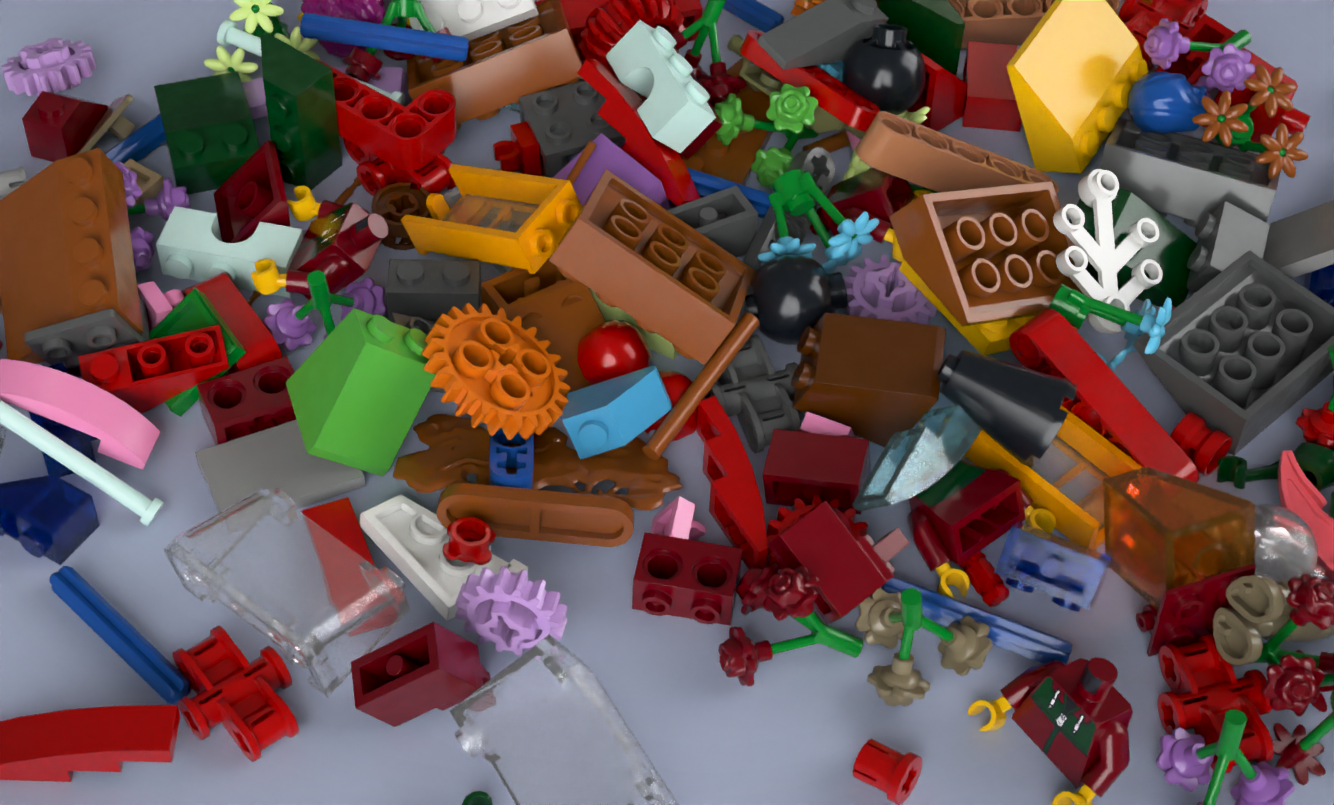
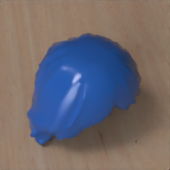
[1127,71,1207,134]

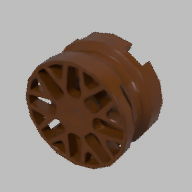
[371,182,433,250]

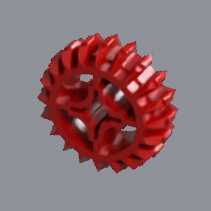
[577,0,685,69]

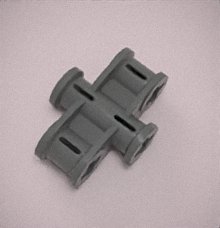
[705,335,801,453]

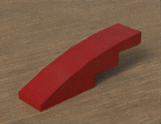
[577,59,700,206]
[696,395,768,570]
[0,705,180,782]

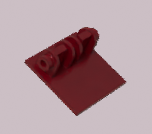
[1136,564,1257,657]

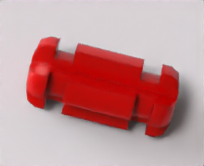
[959,551,1010,607]

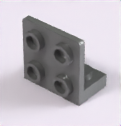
[518,80,626,178]
[24,298,150,377]

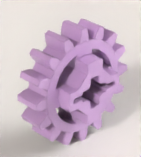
[2,38,97,97]
[843,254,937,325]
[455,566,568,656]

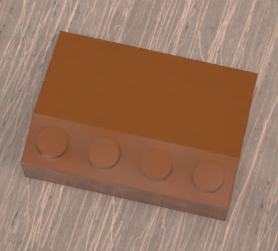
[407,0,582,130]
[0,148,143,364]
[549,169,755,365]
[889,181,1083,327]

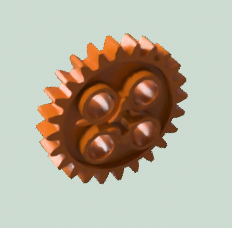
[422,303,570,440]

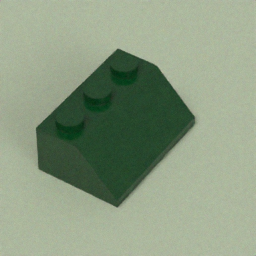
[261,33,342,190]

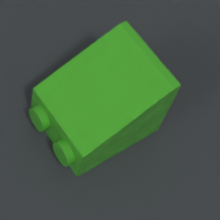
[285,308,436,477]

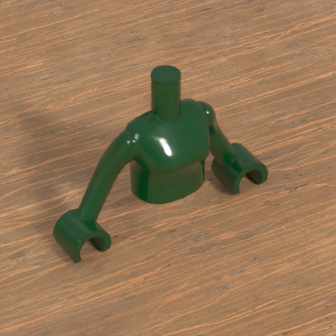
[1216,442,1334,518]

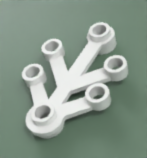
[1053,169,1163,334]

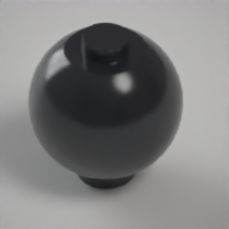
[842,23,927,115]
[743,254,848,345]

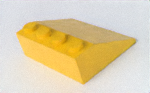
[1006,0,1148,173]

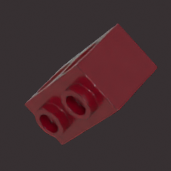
[196,356,296,445]
[632,532,743,626]

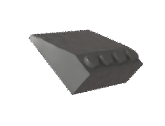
[1098,117,1281,228]
[1134,250,1334,456]

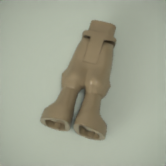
[1213,575,1334,665]

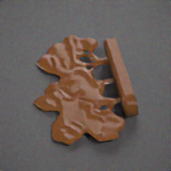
[393,414,683,547]

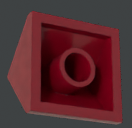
[213,140,291,243]

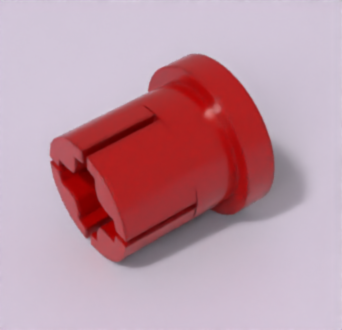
[853,739,922,805]

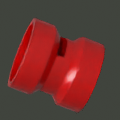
[1170,412,1233,476]

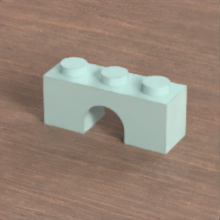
[605,20,716,153]
[156,206,304,298]

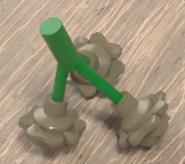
[855,588,993,707]

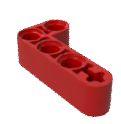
[315,59,457,171]

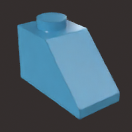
[562,365,672,460]

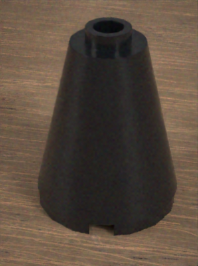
[936,350,1077,468]

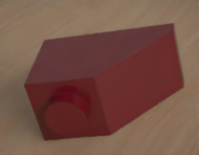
[22,91,108,162]

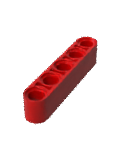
[1009,309,1199,511]

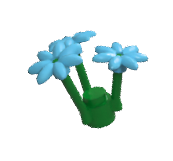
[758,169,879,274]
[1047,284,1172,372]

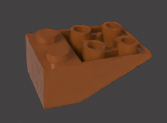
[481,255,605,397]

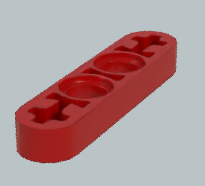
[740,30,880,132]

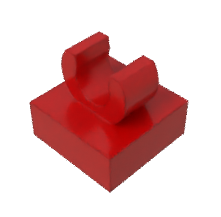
[493,122,542,176]

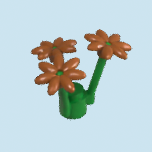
[1192,65,1308,180]

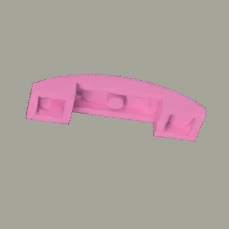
[0,359,161,470]

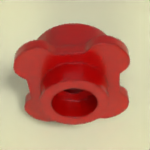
[442,517,496,565]

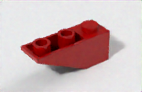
[78,324,229,413]

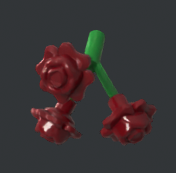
[671,0,746,107]
[718,562,863,687]
[1254,573,1334,713]

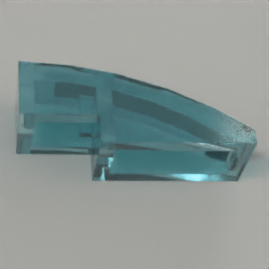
[852,404,981,511]

